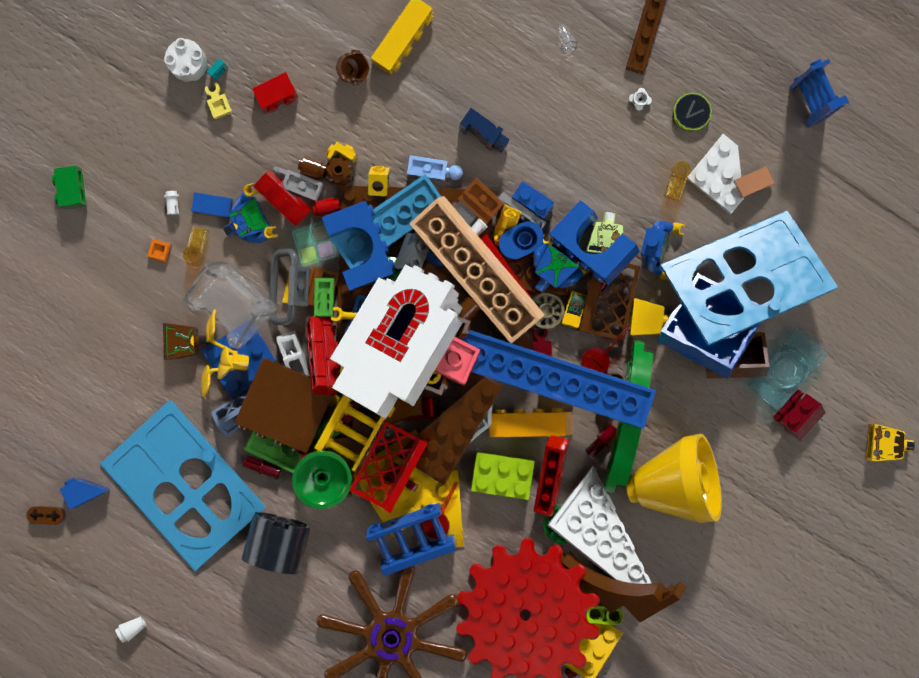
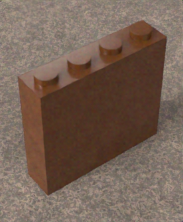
[234,357,333,454]

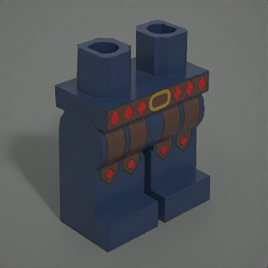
[459,108,510,153]

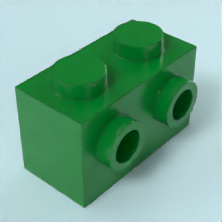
[52,166,87,210]

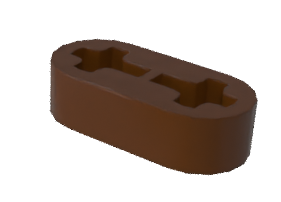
[26,506,66,525]

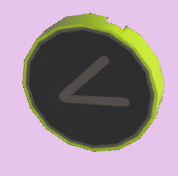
[673,93,712,131]

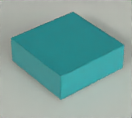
[207,58,228,81]

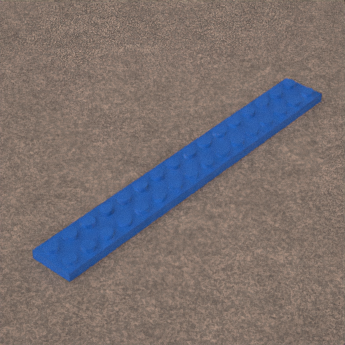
[345,294,656,429]

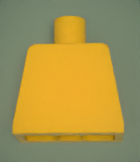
[628,298,670,336]

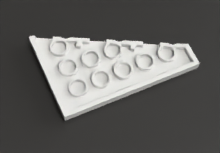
[547,466,651,584]

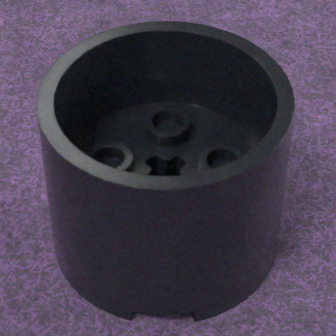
[242,512,310,574]

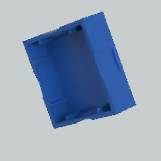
[658,273,761,379]

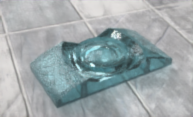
[748,328,829,411]

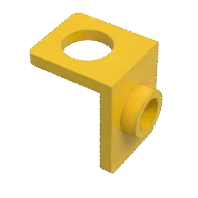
[368,166,390,196]

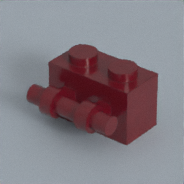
[772,389,826,441]

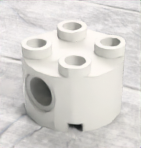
[164,38,207,82]

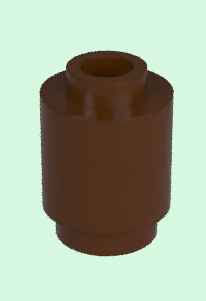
[298,156,327,180]

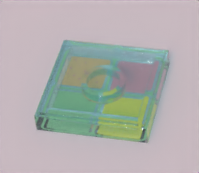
[290,221,338,267]

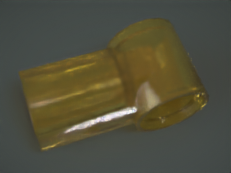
[663,161,691,201]
[183,227,209,266]

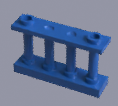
[790,59,849,128]
[366,503,457,576]

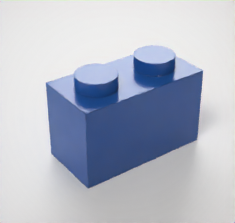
[512,181,555,220]

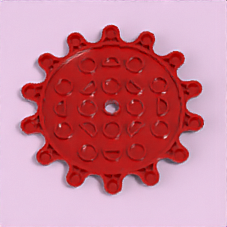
[456,538,600,678]

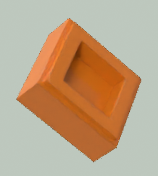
[147,239,172,263]

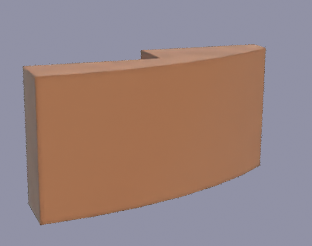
[733,166,774,198]

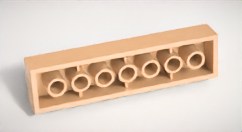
[409,196,544,343]

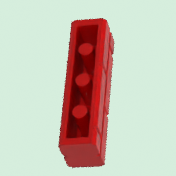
[306,316,340,395]
[533,435,570,516]

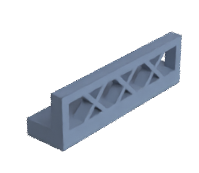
[211,389,249,437]

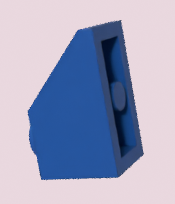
[60,478,110,510]

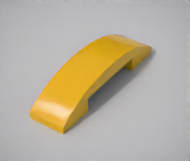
[441,470,464,548]

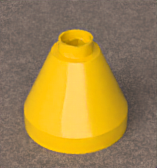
[626,434,722,524]

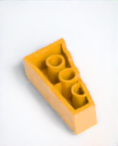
[489,408,573,437]

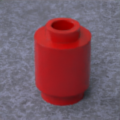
[313,198,341,220]

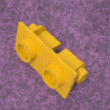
[492,204,522,246]

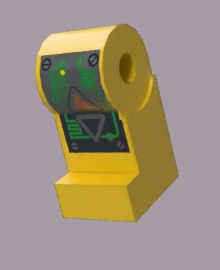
[560,291,587,329]

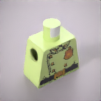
[586,212,623,254]

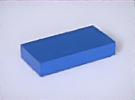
[191,192,233,218]

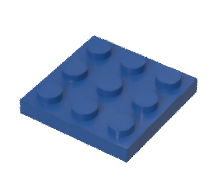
[202,320,277,399]

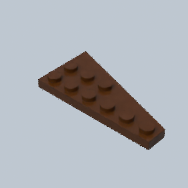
[397,376,503,485]

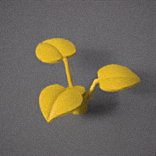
[201,309,249,399]

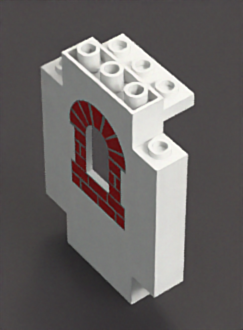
[330,264,463,419]

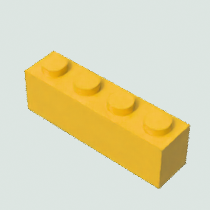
[371,0,434,75]

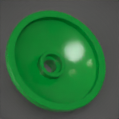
[292,451,352,509]

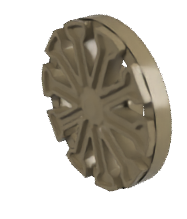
[532,293,564,329]

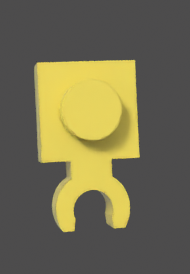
[205,83,233,120]

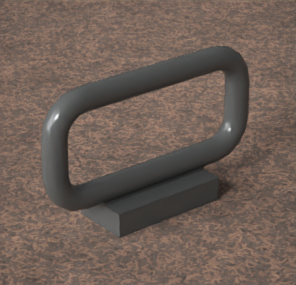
[268,249,310,325]

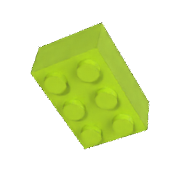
[471,452,535,500]

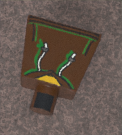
[163,323,209,360]

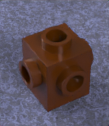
[325,157,354,187]

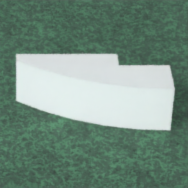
[277,330,311,377]

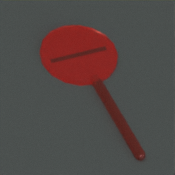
[581,325,631,373]
[422,482,458,539]

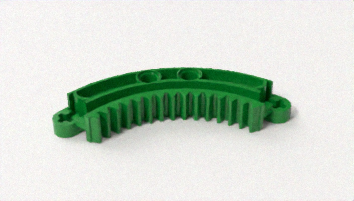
[604,340,653,493]

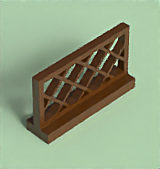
[578,264,640,341]

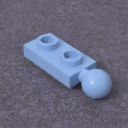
[407,155,463,181]

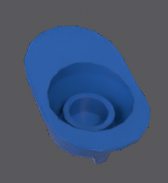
[499,222,544,259]

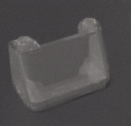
[183,261,277,349]

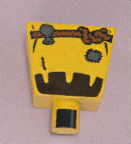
[866,424,915,461]

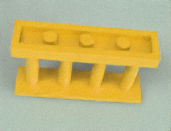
[315,395,396,471]

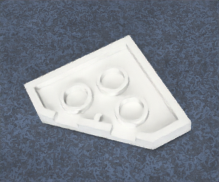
[686,134,744,214]

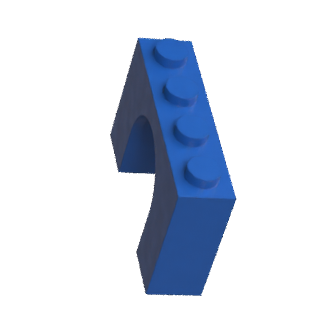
[549,200,640,285]
[322,201,396,292]

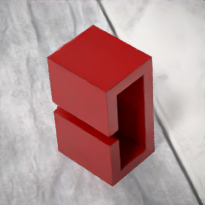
[252,72,299,113]

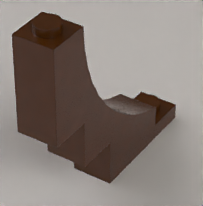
[561,551,686,622]

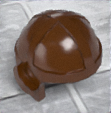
[336,50,370,86]

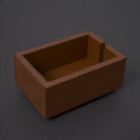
[706,332,770,378]

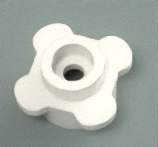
[629,88,652,111]

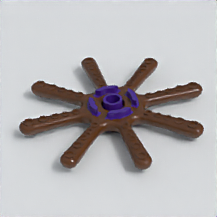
[316,565,467,678]

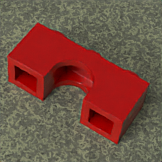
[253,169,311,227]

